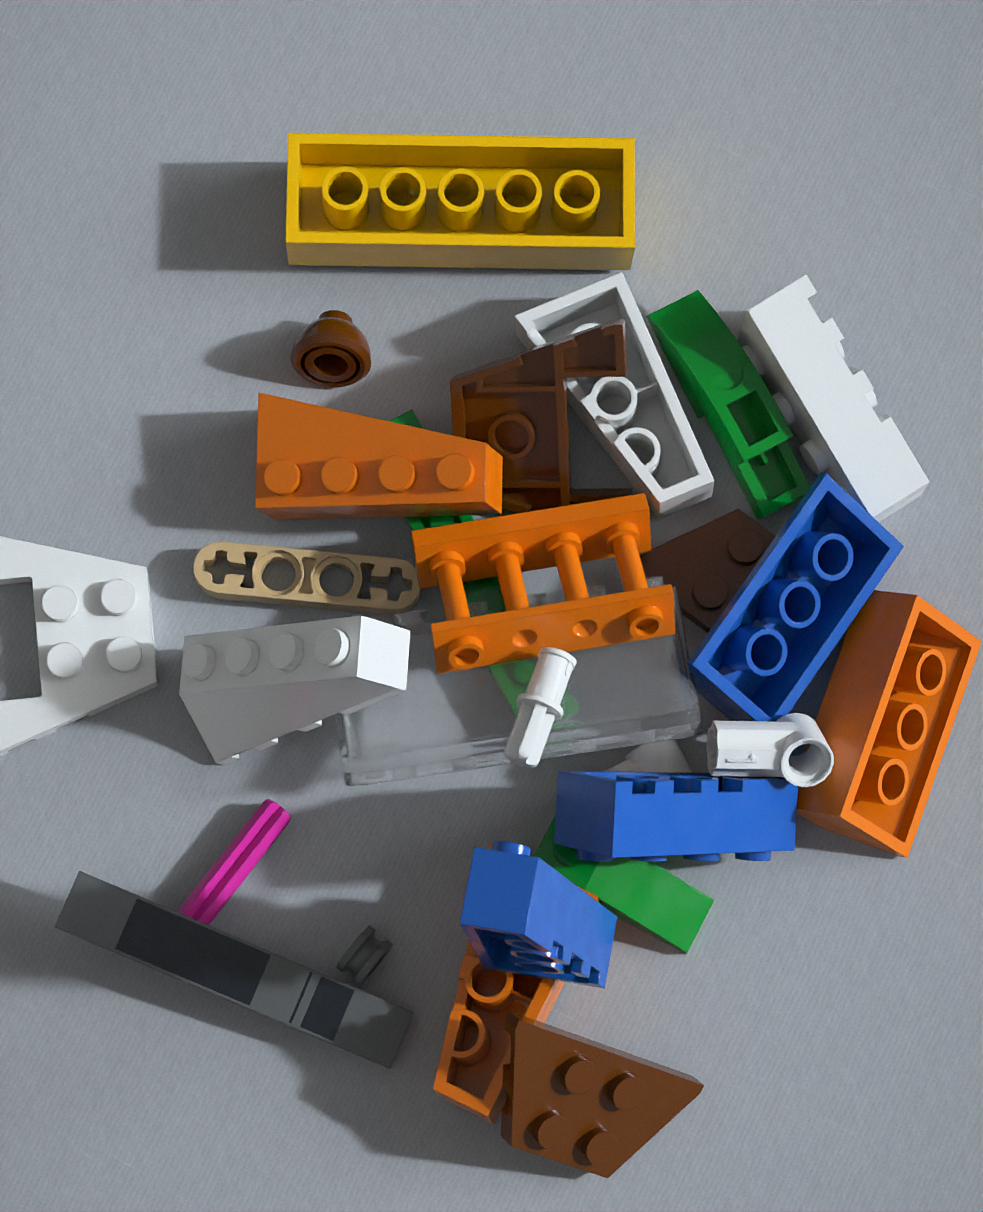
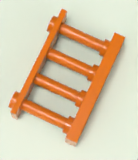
[411,493,675,674]

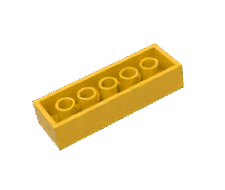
[286,133,635,270]

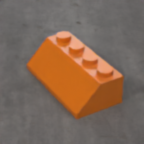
[797,590,982,858]

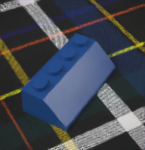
[686,473,904,722]

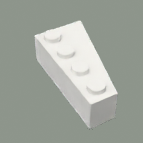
[515,272,714,519]
[737,275,929,522]

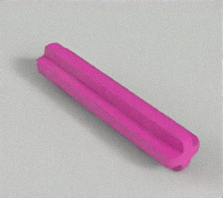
[177,799,291,925]

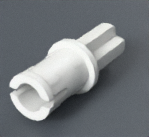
[504,647,577,768]

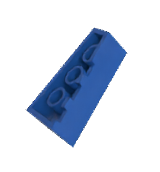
[554,771,798,861]
[460,841,617,989]

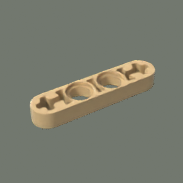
[193,541,421,616]

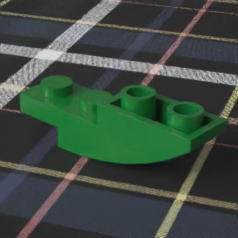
[646,290,811,519]

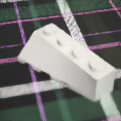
[179,615,410,765]

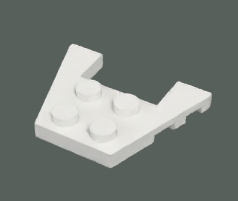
[0,536,159,756]

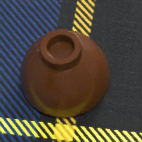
[290,310,371,388]

